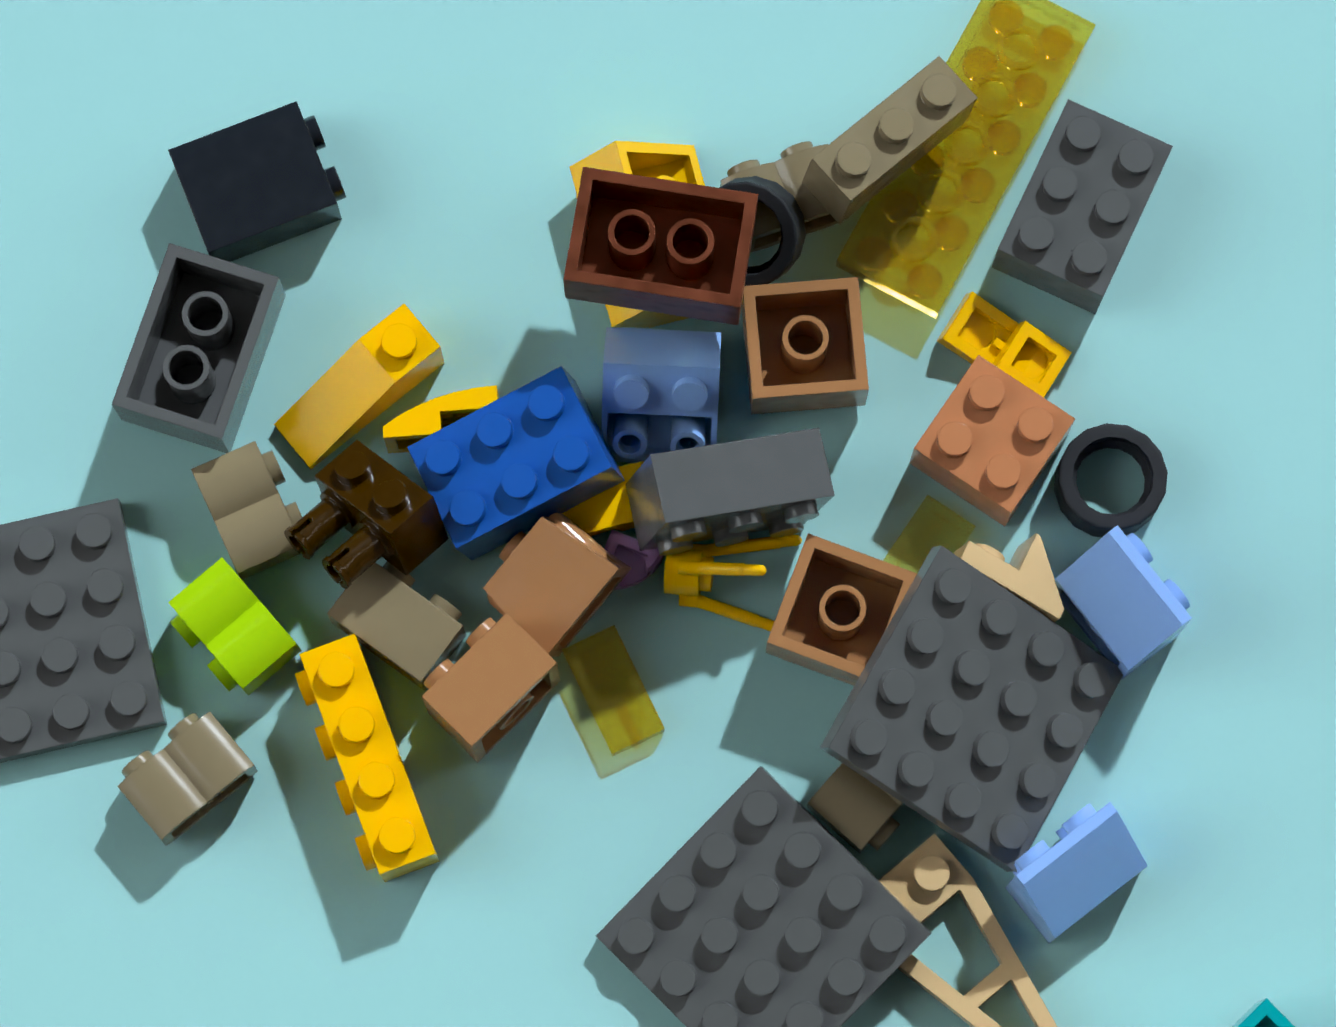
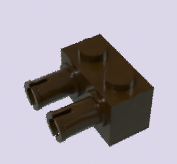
[284,440,449,589]

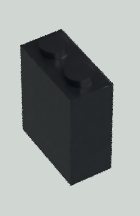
[168,101,346,262]

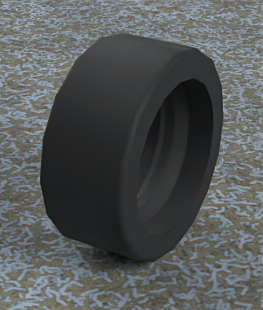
[719,176,806,286]
[1054,423,1168,537]

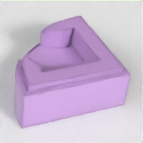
[604,530,665,590]

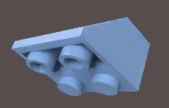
[601,327,721,463]
[1055,525,1192,679]
[1005,802,1148,943]

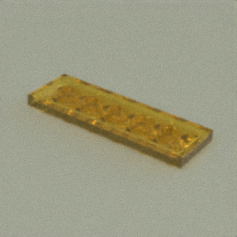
[836,0,1096,319]

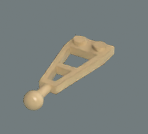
[879,833,1057,1027]

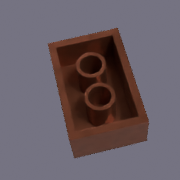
[563,167,758,325]

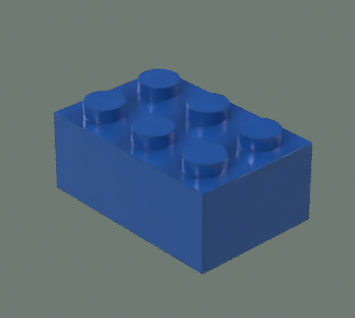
[407,366,625,561]

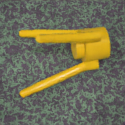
[664,534,802,632]

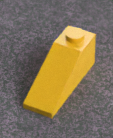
[274,304,444,470]

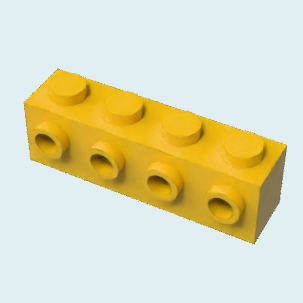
[295,633,440,882]

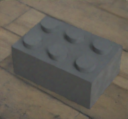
[992,99,1173,314]
[112,243,286,453]
[625,428,835,556]

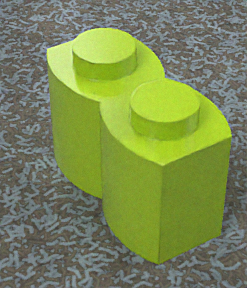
[168,557,302,696]

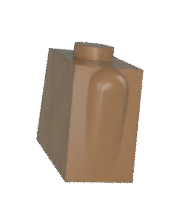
[483,513,632,657]

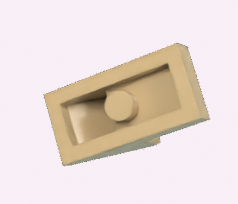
[954,533,1064,623]

